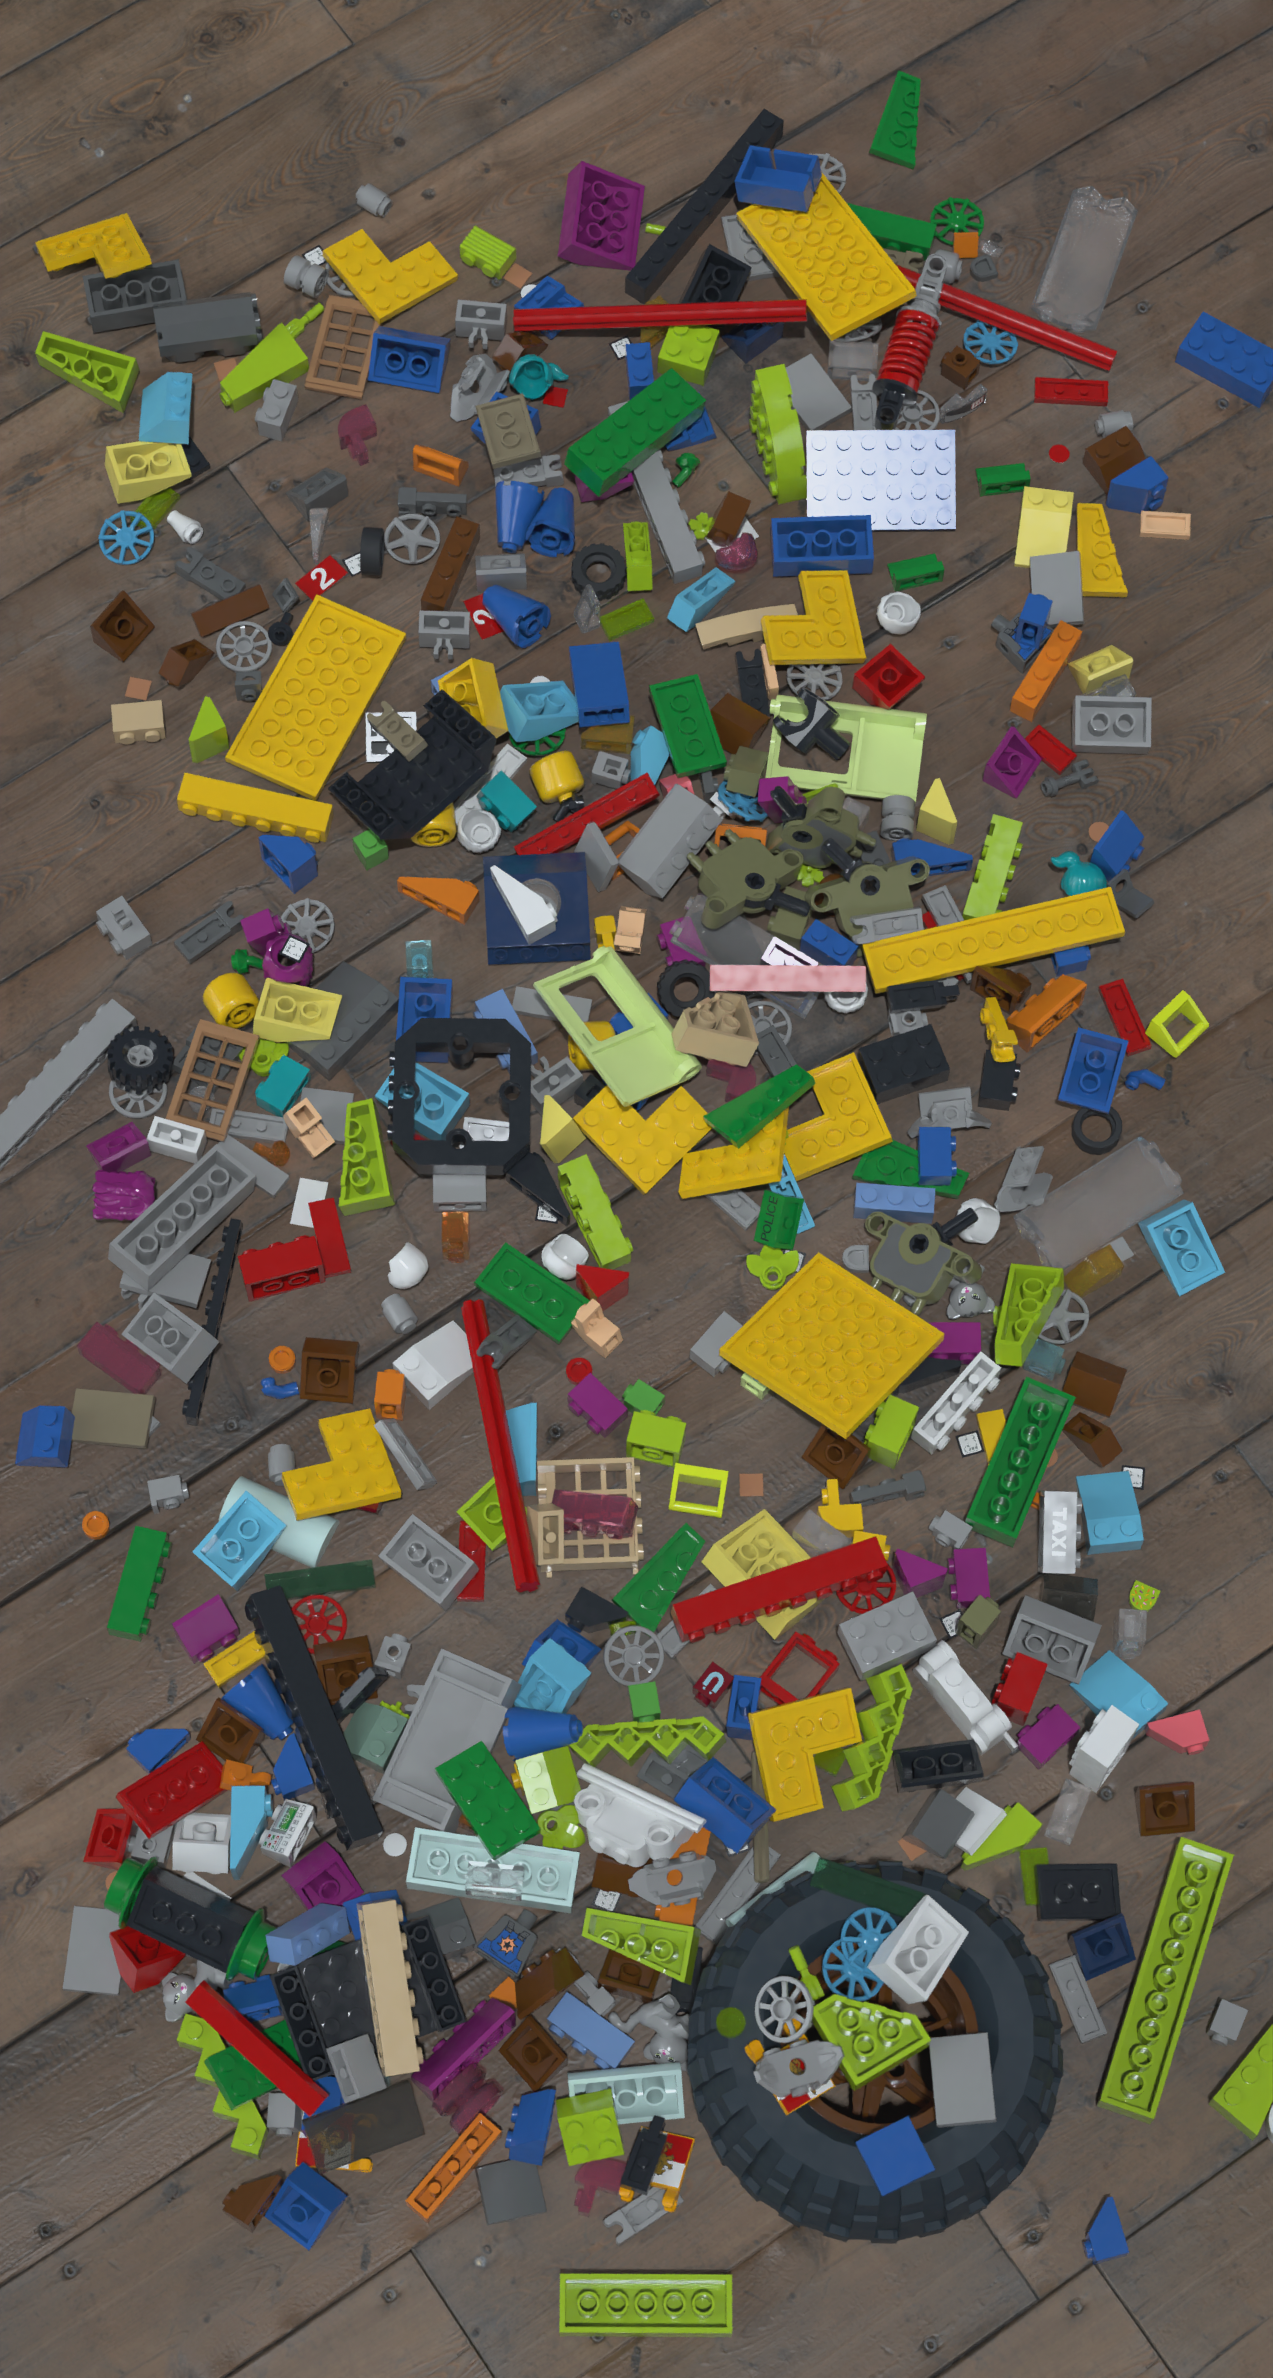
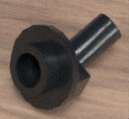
[268,612,294,646]
[552,791,585,822]

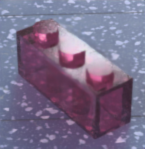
[77,1322,161,1395]
[552,1489,638,1539]

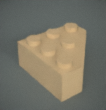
[671,991,759,1067]

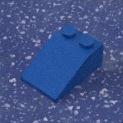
[1058,1027,1128,1114]

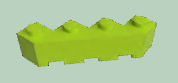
[831,1664,912,1812]
[569,1716,727,1767]
[177,2013,269,2160]

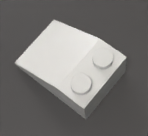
[490,865,558,945]
[393,1321,473,1410]
[867,1895,969,2004]

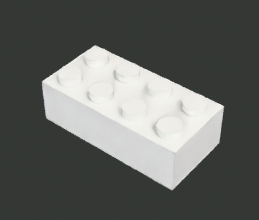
[1069,1705,1139,1793]

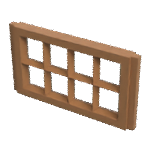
[304,295,383,400]
[166,1019,259,1142]

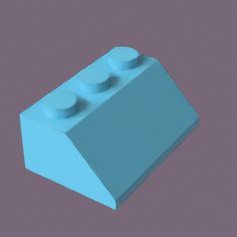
[139,372,192,444]
[506,1403,537,1496]

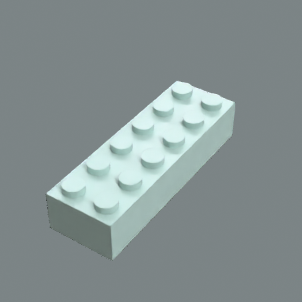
[406,1827,580,1913]

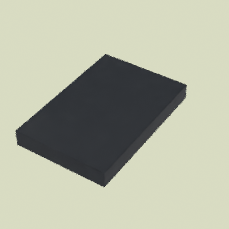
[1034,1864,1121,1921]

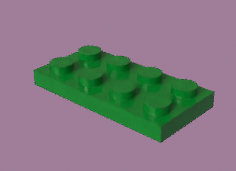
[649,674,727,778]
[474,1242,590,1345]
[435,1741,541,1861]
[204,2020,303,2111]

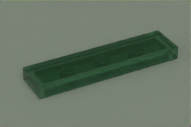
[265,1559,376,1600]
[810,1857,928,1919]

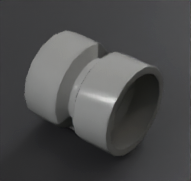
[283,255,329,298]
[881,795,915,841]

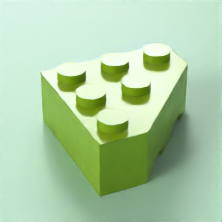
[812,1994,931,2091]

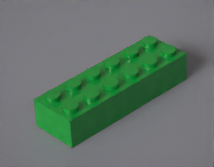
[564,368,706,497]
[965,1376,1076,1548]

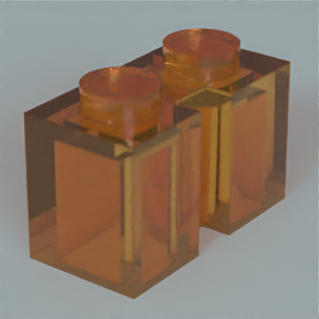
[442,1212,470,1263]

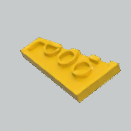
[1076,503,1128,597]

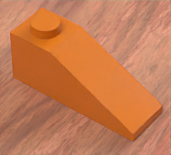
[397,877,480,925]

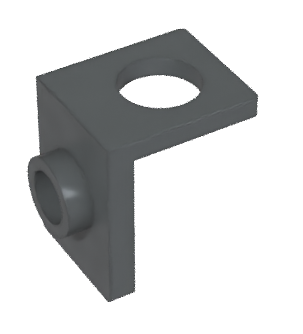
[235,671,262,701]
[1107,869,1154,918]

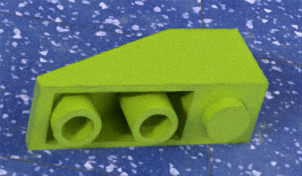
[623,521,652,591]
[961,1802,1043,1871]

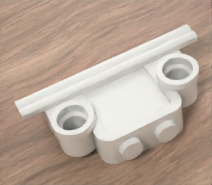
[913,1640,1018,1756]
[574,1763,706,1867]

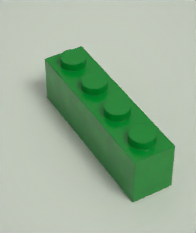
[847,203,937,261]
[107,1526,172,1642]

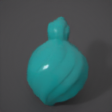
[509,355,569,399]
[1050,851,1107,896]

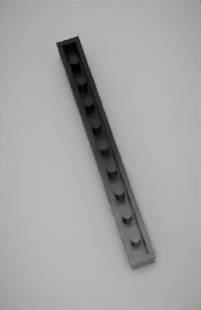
[625,108,784,305]
[245,1585,383,1851]

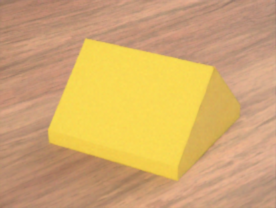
[1068,645,1133,696]
[916,778,957,845]
[540,1095,586,1163]

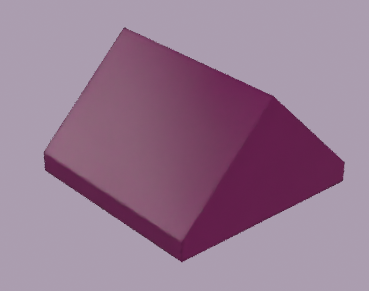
[983,727,1042,798]
[86,1122,151,1172]
[892,1548,948,1598]

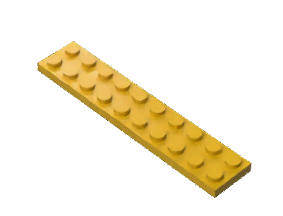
[862,887,1125,994]

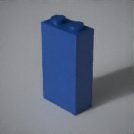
[569,642,630,727]

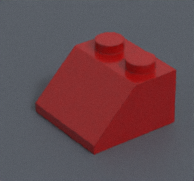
[852,643,925,710]

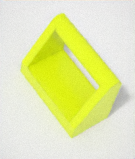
[1145,990,1209,1058]
[668,1463,729,1518]

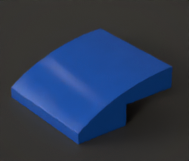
[514,276,584,340]
[666,392,717,451]

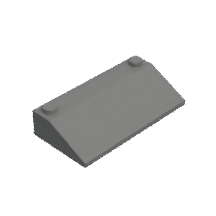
[372,1648,522,1833]

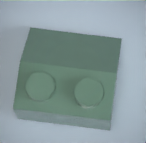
[343,1702,408,1774]

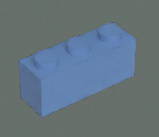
[473,989,538,1074]
[853,1183,935,1224]
[266,1903,350,1966]
[547,1992,635,2070]

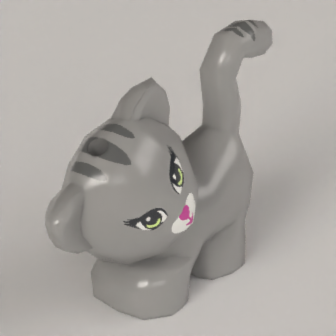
[903,1263,995,1320]
[161,1954,234,2022]
[608,1994,691,2072]

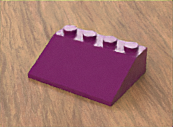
[558,161,645,271]
[411,1998,516,2105]

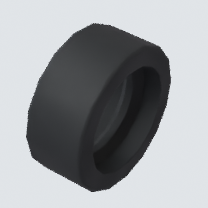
[360,527,384,576]
[1072,1107,1122,1155]

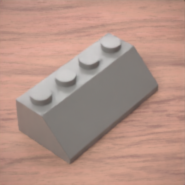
[618,784,723,898]

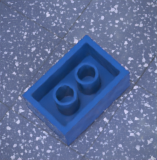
[396,977,453,1063]

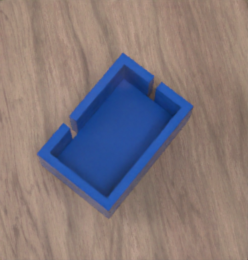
[735,145,822,212]

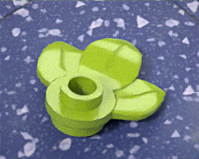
[239,1038,289,1076]
[746,1245,799,1290]
[536,1805,585,1850]

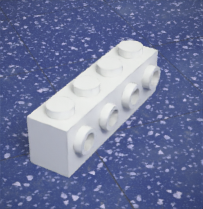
[911,1351,1001,1455]

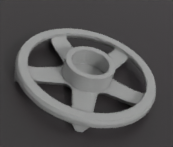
[384,514,440,564]
[1038,1289,1089,1344]

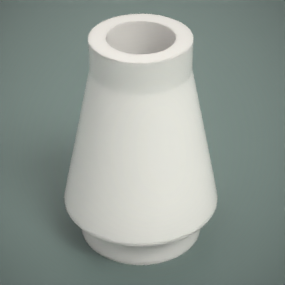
[167,510,203,544]

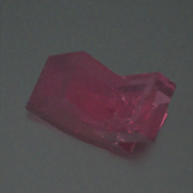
[338,404,377,466]
[706,1059,756,1103]
[574,2159,626,2217]

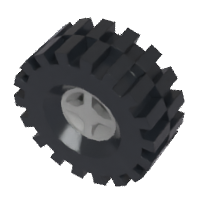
[107,1026,173,1094]

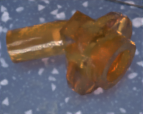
[252,1140,290,1166]

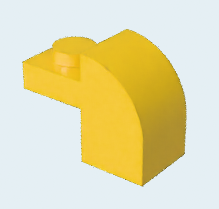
[817,1479,863,1538]

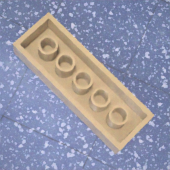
[357,1898,423,2077]

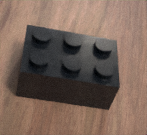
[857,1024,950,1104]

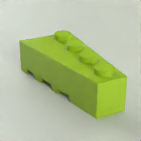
[35,331,139,414]
[962,814,1023,920]
[339,1098,395,1216]
[558,1154,633,1270]
[995,1263,1064,1367]
[582,1908,701,1985]
[1209,2024,1273,2141]

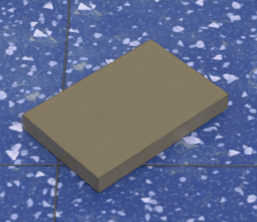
[475,393,541,469]
[71,1388,156,1449]

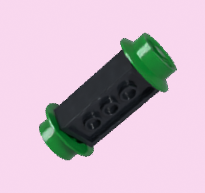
[104,1856,277,1981]

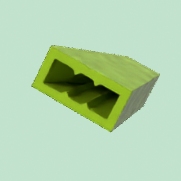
[219,323,309,413]

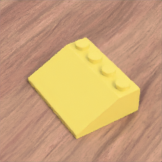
[702,1509,824,1640]

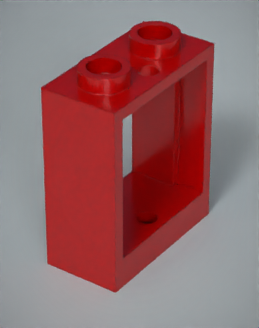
[760,1631,840,1705]

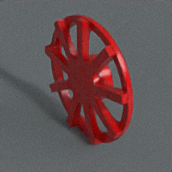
[836,1563,896,1614]
[291,1595,347,1655]

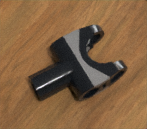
[773,687,851,761]

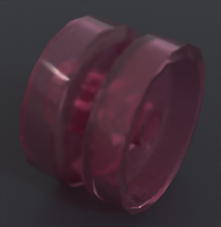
[432,2063,503,2136]

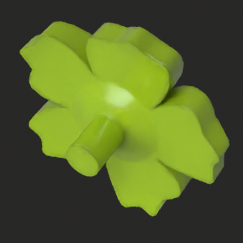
[688,512,713,540]
[797,863,824,888]
[379,1701,410,1720]

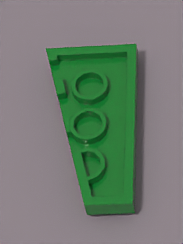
[869,70,921,170]
[703,1064,816,1149]
[852,1139,969,1199]
[611,1523,705,1638]

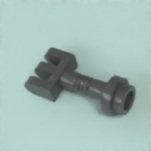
[1041,759,1099,797]

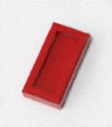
[1025,725,1077,775]

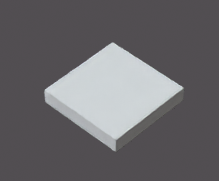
[955,1787,1007,1856]

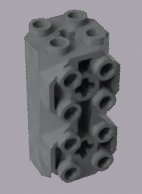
[153,292,262,363]

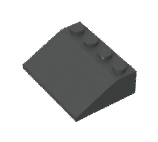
[284,961,399,1081]

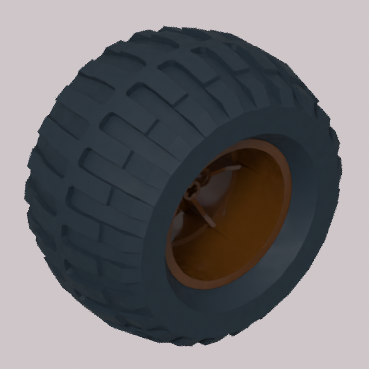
[687,1860,1063,2244]

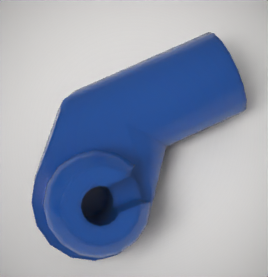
[1125,1069,1165,1090]
[261,1377,299,1399]

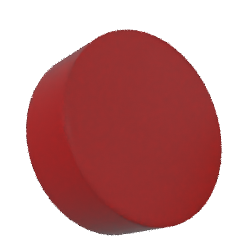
[566,1357,592,1385]

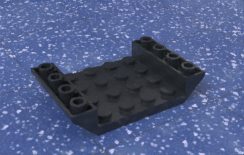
[328,689,496,840]
[270,1915,466,2081]

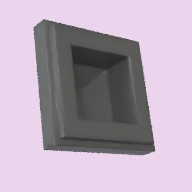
[272,578,299,613]

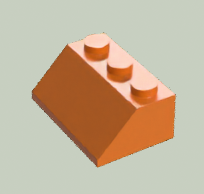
[1006,974,1087,1053]

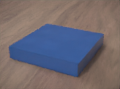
[855,2116,935,2197]

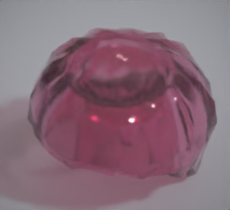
[715,532,758,571]

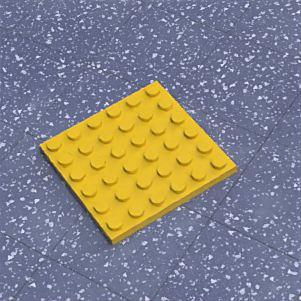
[719,1252,945,1439]

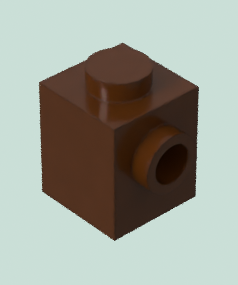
[941,346,981,391]

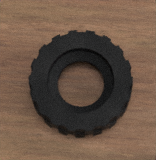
[571,543,626,601]
[657,959,716,1017]

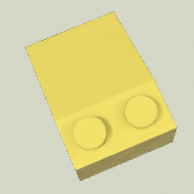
[105,441,191,504]
[1014,486,1074,568]
[253,978,342,1042]

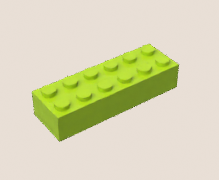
[559,2274,732,2337]

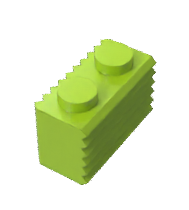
[460,225,516,280]

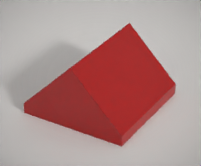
[576,1264,629,1311]
[83,1809,137,1870]

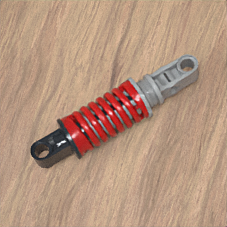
[872,253,948,430]

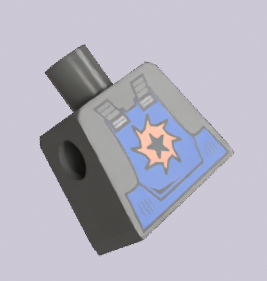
[991,612,1054,674]
[474,1909,538,1981]

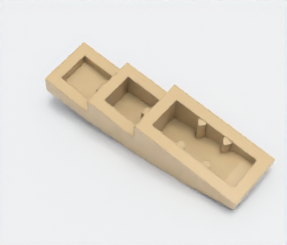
[696,604,798,649]

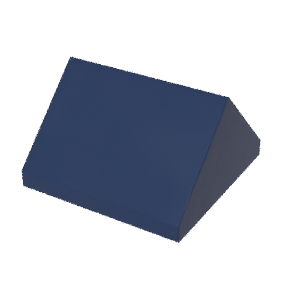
[722,322,784,364]
[1067,1913,1136,1981]

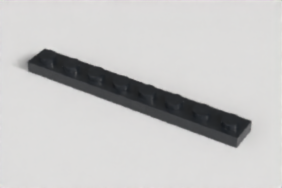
[182,1218,243,1426]

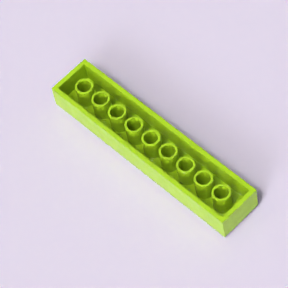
[1096,1837,1234,2124]

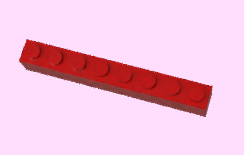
[671,1536,888,1643]

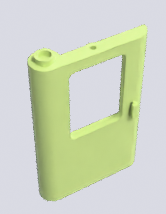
[765,695,927,804]
[533,946,702,1107]

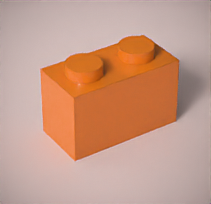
[374,1369,406,1421]

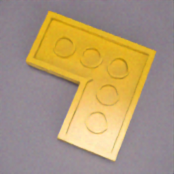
[35,213,152,279]
[322,229,458,324]
[761,570,866,665]
[784,1052,893,1181]
[572,1085,712,1195]
[679,1107,789,1199]
[282,1408,401,1521]
[748,1687,862,1822]

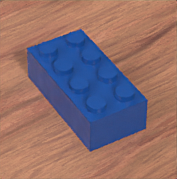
[1175,312,1273,408]
[770,515,874,577]

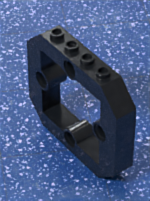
[387,1018,531,1175]

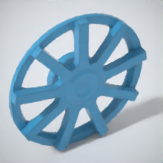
[963,320,1018,364]
[98,510,154,565]
[718,780,768,822]
[841,1907,897,1974]
[822,1936,884,2002]

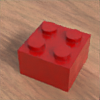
[991,1652,1048,1727]

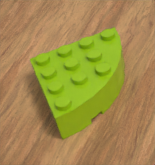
[749,364,807,505]

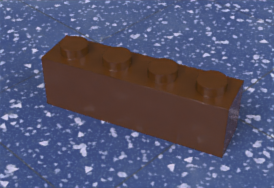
[421,516,480,611]

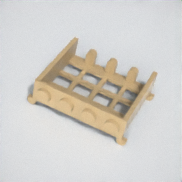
[537,1457,644,1578]

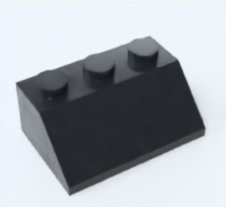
[679,244,752,328]
[893,1739,984,1793]

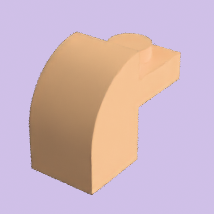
[614,906,647,954]
[283,1097,335,1158]
[571,1299,623,1358]

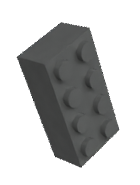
[82,259,187,333]

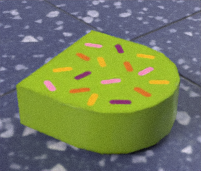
[1128,1580,1160,1613]

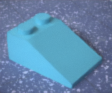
[500,681,579,742]
[375,1063,470,1140]
[1138,1199,1225,1296]
[1075,1471,1144,1555]
[193,1491,287,1591]
[514,1638,591,1713]
[1069,1650,1168,1740]
[230,1786,273,1880]

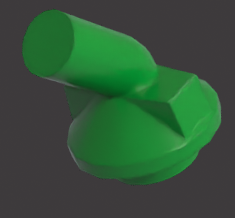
[672,453,700,487]
[231,949,263,974]

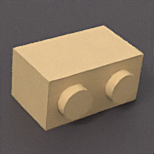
[111,700,166,744]
[527,1503,564,1565]

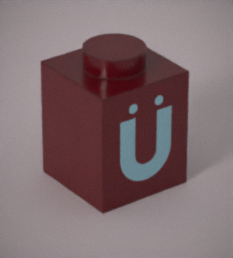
[693,1662,734,1709]

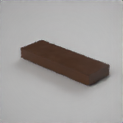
[190,584,270,637]

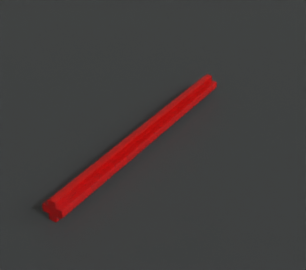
[895,264,1118,372]
[513,299,808,331]
[461,1299,540,1592]

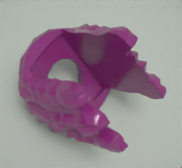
[262,933,313,987]
[92,1170,156,1221]

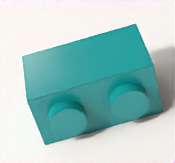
[476,770,537,833]
[255,1054,311,1117]

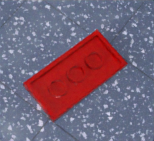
[116,1741,228,1839]

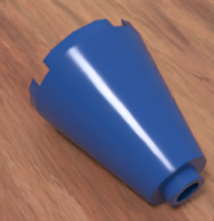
[495,481,545,553]
[525,487,575,557]
[482,585,551,648]
[221,1664,294,1741]
[503,1706,583,1761]

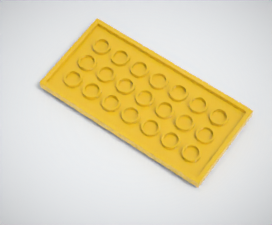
[736,171,917,341]
[225,595,407,801]

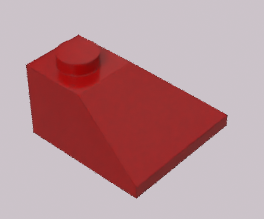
[109,1926,185,1993]

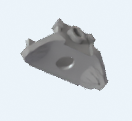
[450,354,510,422]
[907,1086,992,1138]
[994,1146,1053,1212]
[628,1852,716,1907]
[754,2040,845,2101]

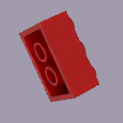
[238,1235,326,1302]

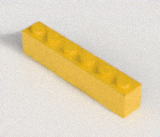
[177,773,334,843]

